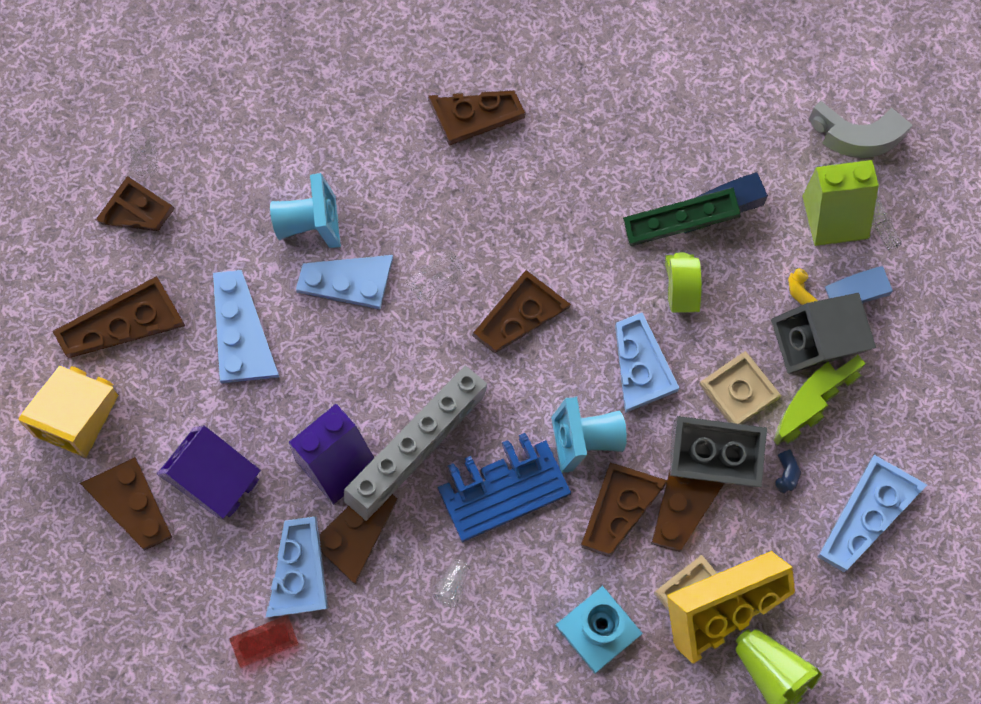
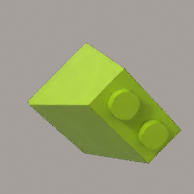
[802,160,879,246]

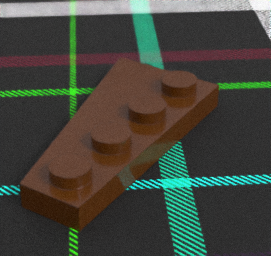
[52,276,185,359]

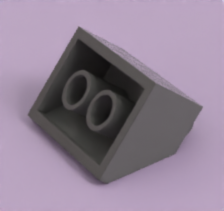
[670,416,767,488]

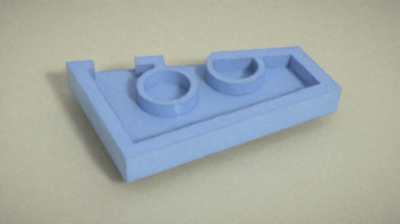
[296,255,393,309]
[615,312,679,413]
[265,517,328,617]

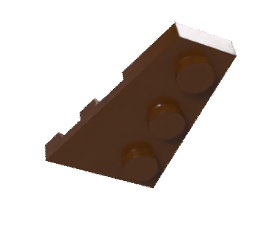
[651,470,725,552]

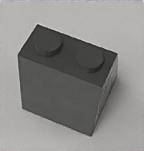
[771,293,876,374]

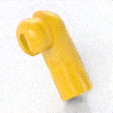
[788,268,818,305]

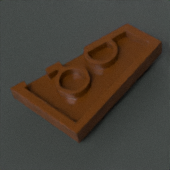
[428,90,525,146]
[472,270,571,354]
[80,457,173,551]
[581,462,667,557]
[319,494,398,585]

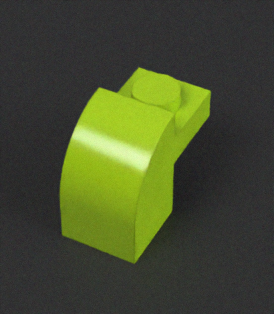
[665,252,702,313]

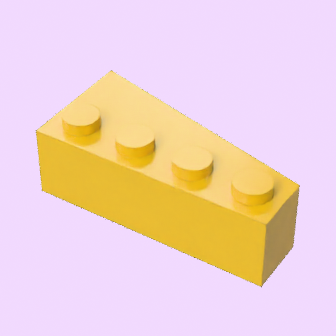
[667,551,795,664]

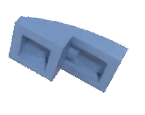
[825,266,893,304]

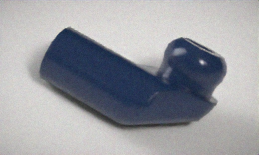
[775,449,801,493]

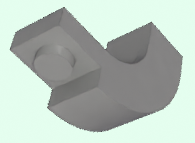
[809,101,912,158]

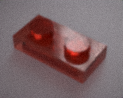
[229,615,299,668]

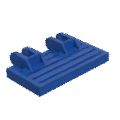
[437,433,571,542]

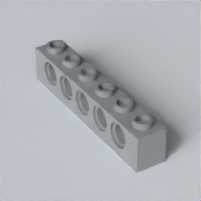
[344,365,488,521]

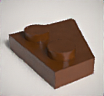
[95,176,175,231]

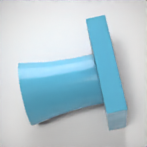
[270,173,341,248]
[551,397,627,473]
[555,586,643,674]

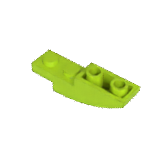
[774,355,866,445]

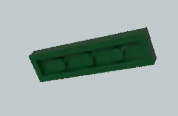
[623,187,741,246]

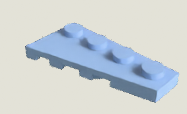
[213,270,279,384]
[818,455,927,572]

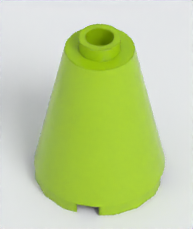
[735,629,822,704]

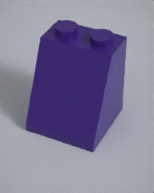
[288,404,374,505]
[157,425,261,519]

